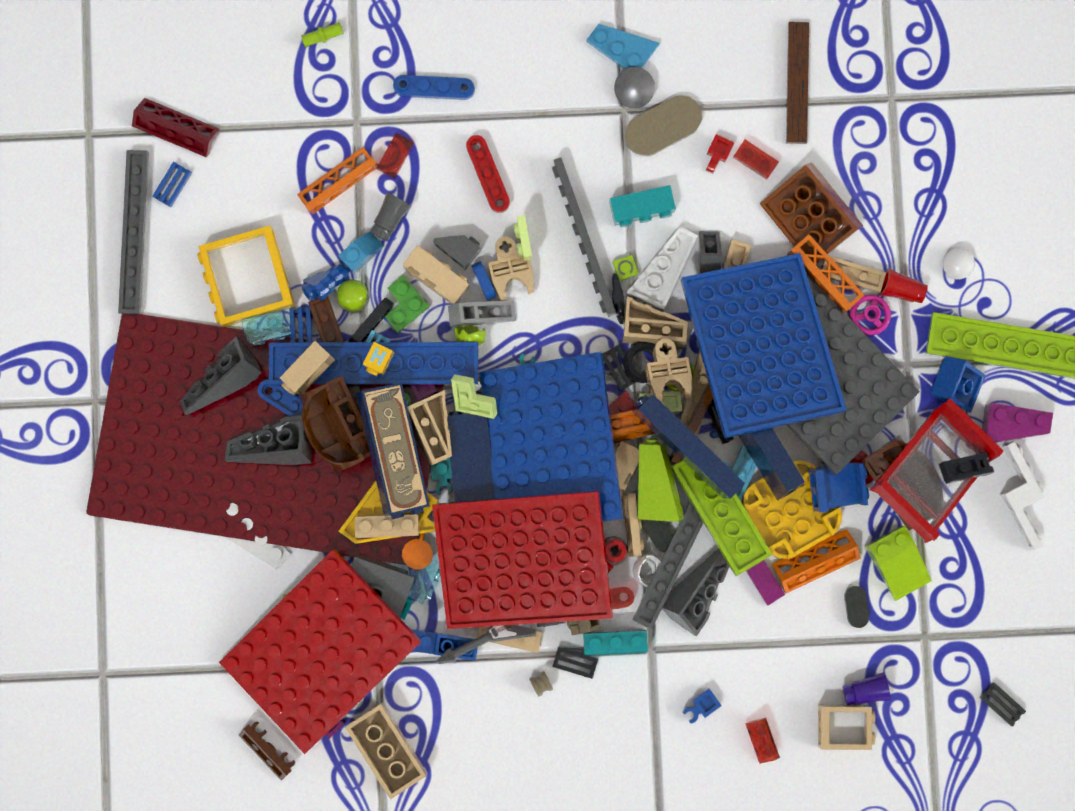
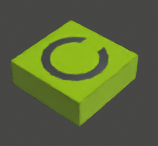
[612,255,639,281]

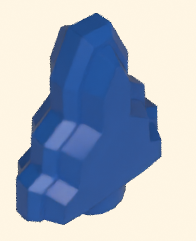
[302,264,350,301]

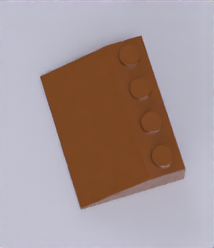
[760,162,863,263]

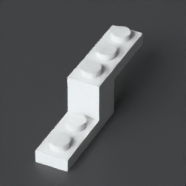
[1000,442,1044,550]

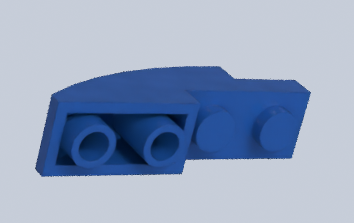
[411,629,478,661]

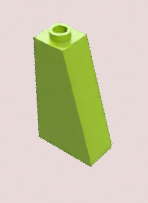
[638,439,684,522]

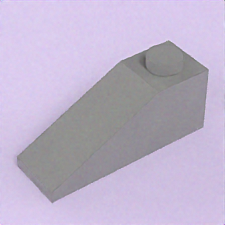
[448,300,516,327]

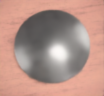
[614,67,655,108]

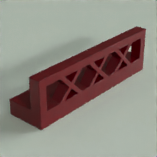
[132,98,219,157]

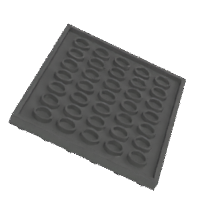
[787,273,920,476]

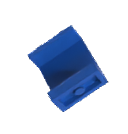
[808,462,869,513]

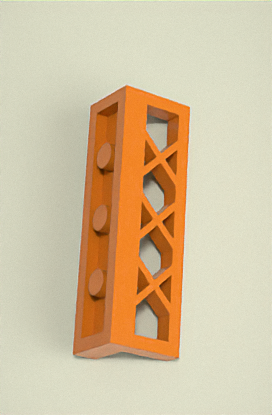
[297,147,378,215]
[787,234,865,313]
[610,410,655,443]
[772,529,861,593]

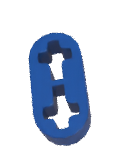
[471,261,497,301]

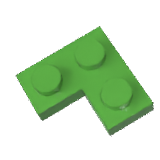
[385,275,430,333]

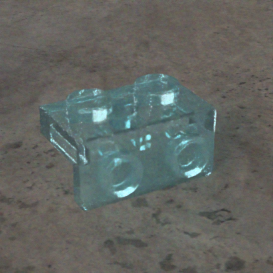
[241,310,291,345]
[408,561,441,604]

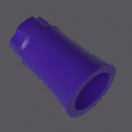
[842,672,891,705]

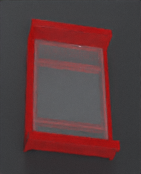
[870,398,1004,544]

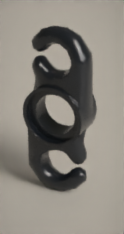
[612,273,625,324]

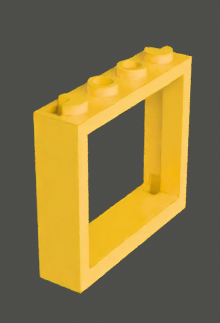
[197,225,296,327]

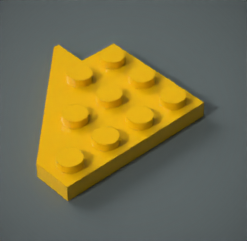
[339,481,439,544]

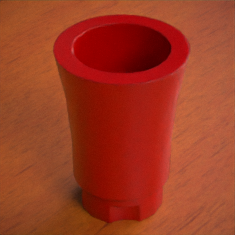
[879,268,928,303]
[605,536,628,566]

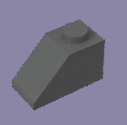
[698,231,722,274]
[433,235,481,270]

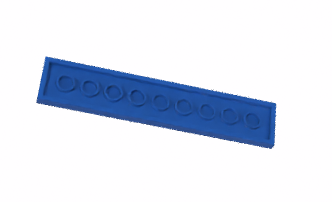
[269,342,478,385]

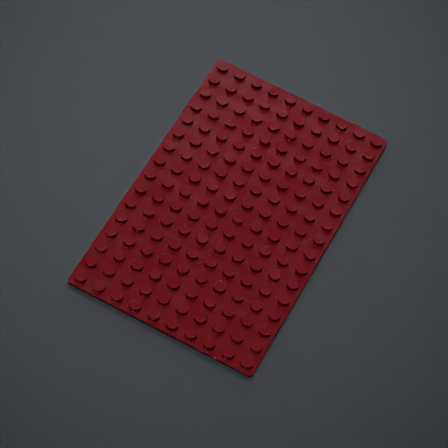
[86,314,444,565]

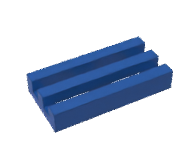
[152,161,192,207]
[289,306,312,343]

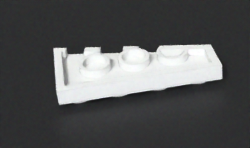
[626,227,698,311]
[225,503,291,569]

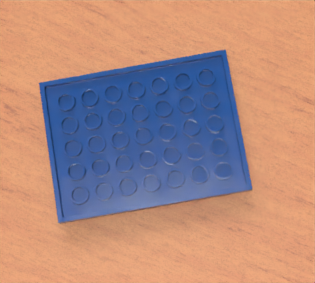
[680,253,847,439]
[480,352,624,522]

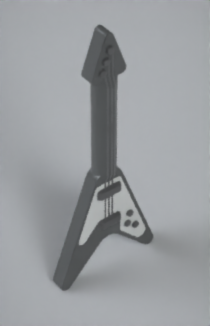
[437,625,536,664]

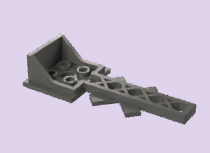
[351,554,415,617]

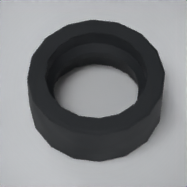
[623,342,661,383]

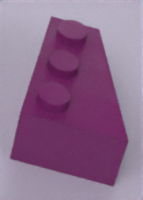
[982,403,1053,443]

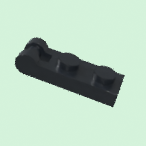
[938,452,995,484]

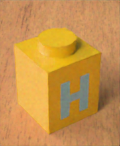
[363,342,394,376]

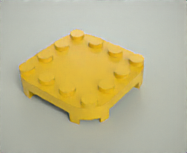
[742,460,843,559]

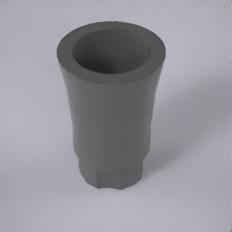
[370,192,412,241]

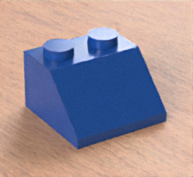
[930,356,986,413]

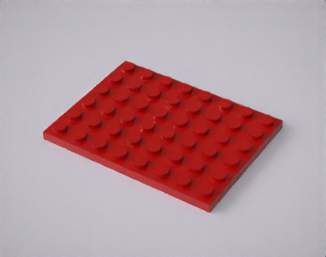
[432,491,613,629]
[219,549,422,754]

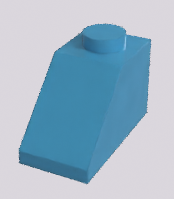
[338,231,384,274]

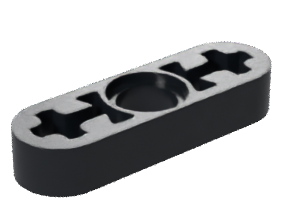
[348,297,394,342]

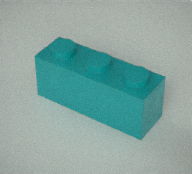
[609,185,676,227]
[583,630,648,655]

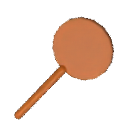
[402,516,433,570]

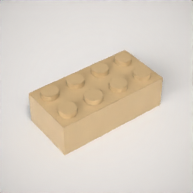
[345,702,428,800]

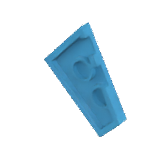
[586,24,660,69]

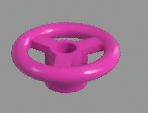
[850,294,891,335]

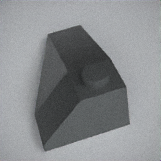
[180,336,262,415]
[225,415,313,465]
[662,548,729,636]

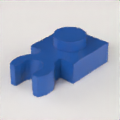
[682,688,722,724]

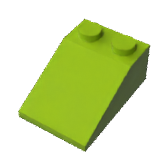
[864,526,932,601]

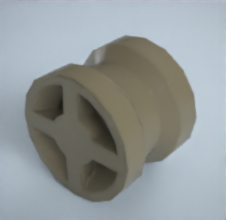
[529,671,553,697]

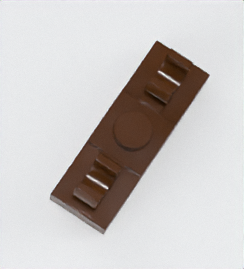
[239,721,295,781]

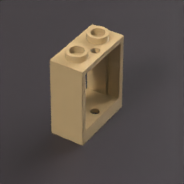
[280,341,335,396]
[818,705,876,750]

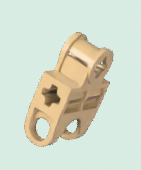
[488,236,534,301]
[645,339,692,402]

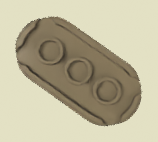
[625,96,702,156]

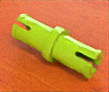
[301,22,344,48]

